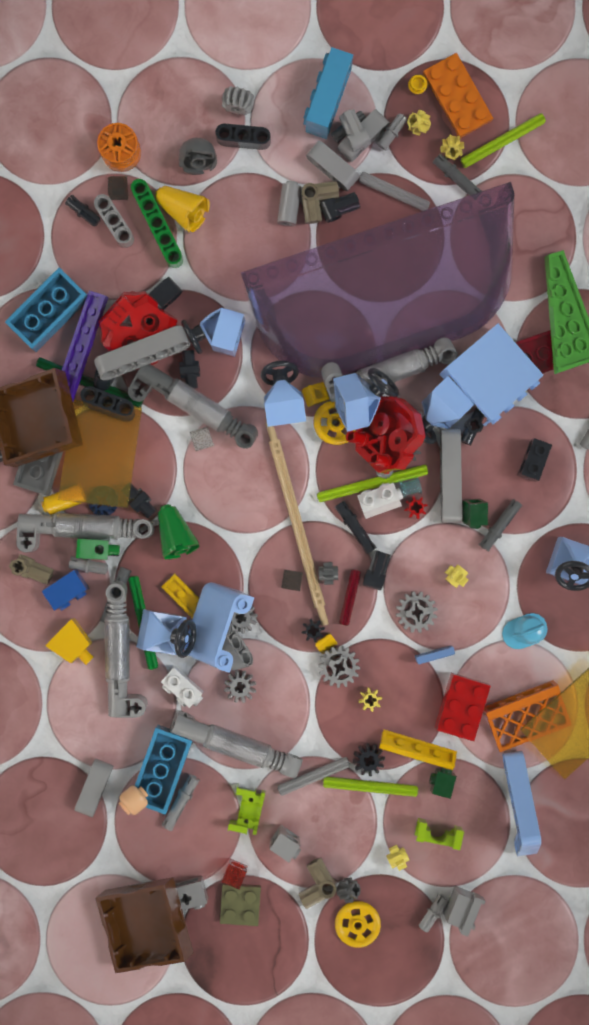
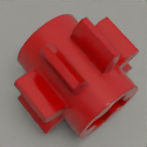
[404,496,428,519]

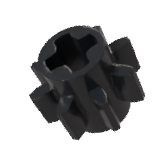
[301,618,325,642]

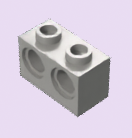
[270,825,301,862]

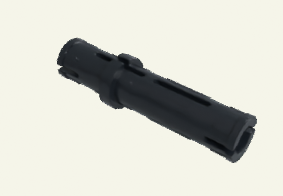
[334,500,377,554]

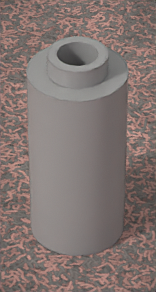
[277,181,301,226]

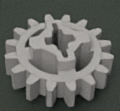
[396,591,438,633]
[318,645,360,688]

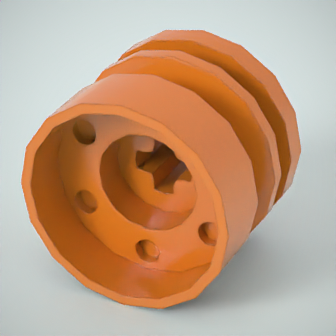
[97,123,141,172]

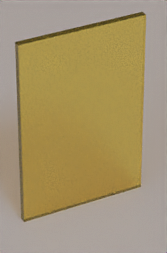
[58,400,142,508]
[520,668,589,780]

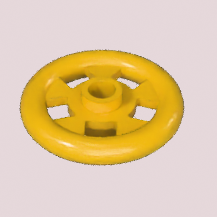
[313,401,355,445]
[335,901,381,948]

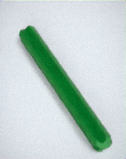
[128,576,158,670]

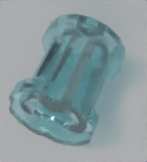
[399,477,422,498]

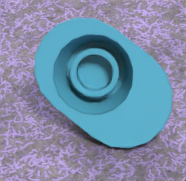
[502,613,548,649]

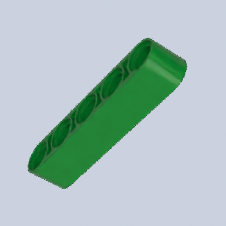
[131,179,183,268]

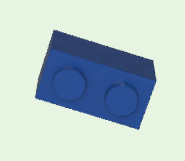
[42,570,90,611]

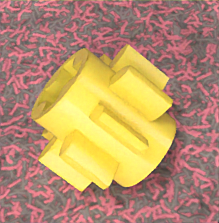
[407,110,431,136]
[440,135,464,160]
[445,564,469,588]
[358,687,382,712]
[386,845,410,871]

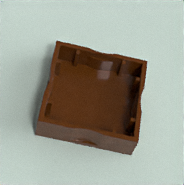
[0,368,83,467]
[95,877,194,974]

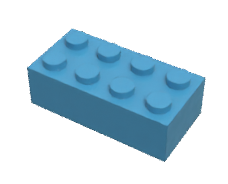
[303,47,353,140]
[5,267,87,352]
[135,725,193,815]

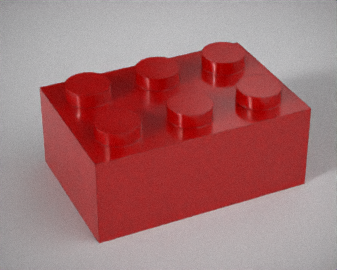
[435,672,491,742]

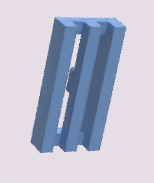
[415,646,455,664]

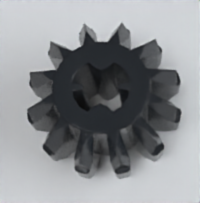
[352,743,385,776]

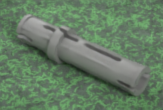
[162,774,200,831]

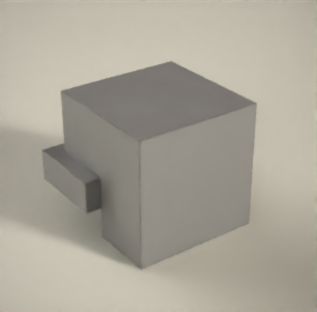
[444,886,486,937]

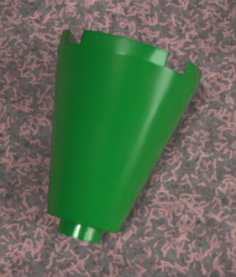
[158,504,200,560]

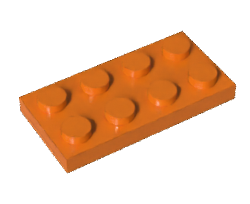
[423,52,494,139]

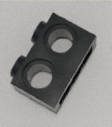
[517,438,552,482]

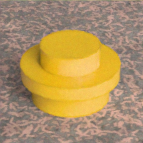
[408,75,427,95]

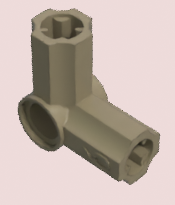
[300,181,339,224]
[9,554,54,585]
[298,857,337,909]

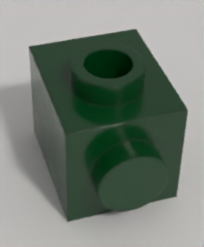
[462,498,488,529]
[429,767,457,799]

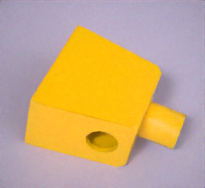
[45,618,94,665]

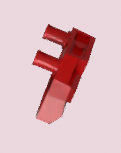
[99,291,177,371]
[346,396,425,474]

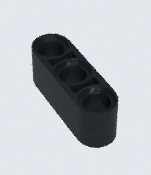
[215,123,271,150]
[146,277,183,324]
[80,386,135,422]

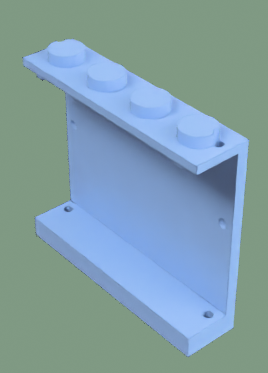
[439,323,543,426]

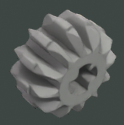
[222,86,254,115]
[231,606,258,634]
[224,670,256,703]

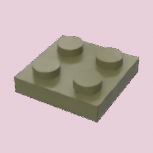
[220,883,261,926]

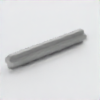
[359,172,430,212]
[278,757,350,796]

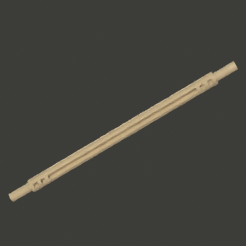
[265,423,329,626]

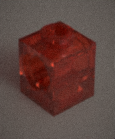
[222,858,248,890]

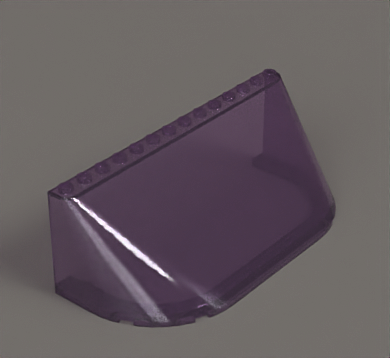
[241,182,515,379]

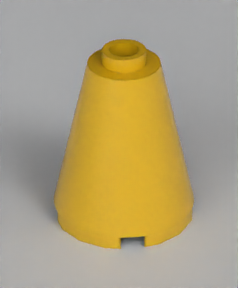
[155,186,210,232]

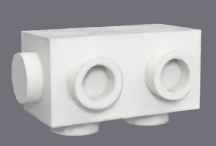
[357,483,403,519]
[161,666,204,708]

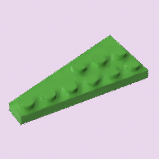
[544,250,589,374]

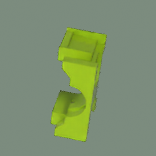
[228,783,266,835]
[414,818,464,850]

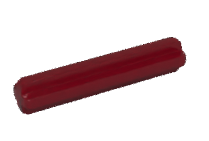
[339,569,361,626]

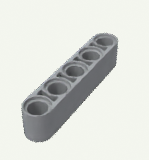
[94,326,190,380]
[440,429,462,523]

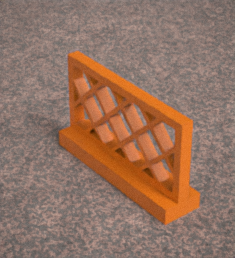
[484,680,571,752]

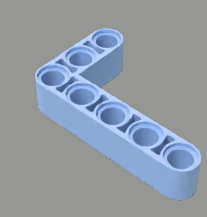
[502,751,541,856]

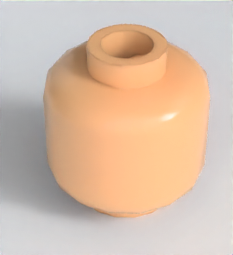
[118,785,148,815]

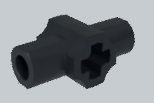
[179,350,200,389]
[461,406,485,446]
[121,482,157,518]

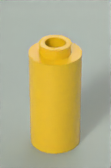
[41,484,87,515]

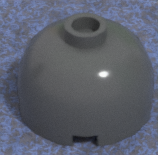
[179,137,217,175]

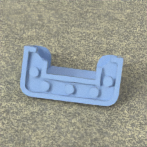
[184,582,254,673]

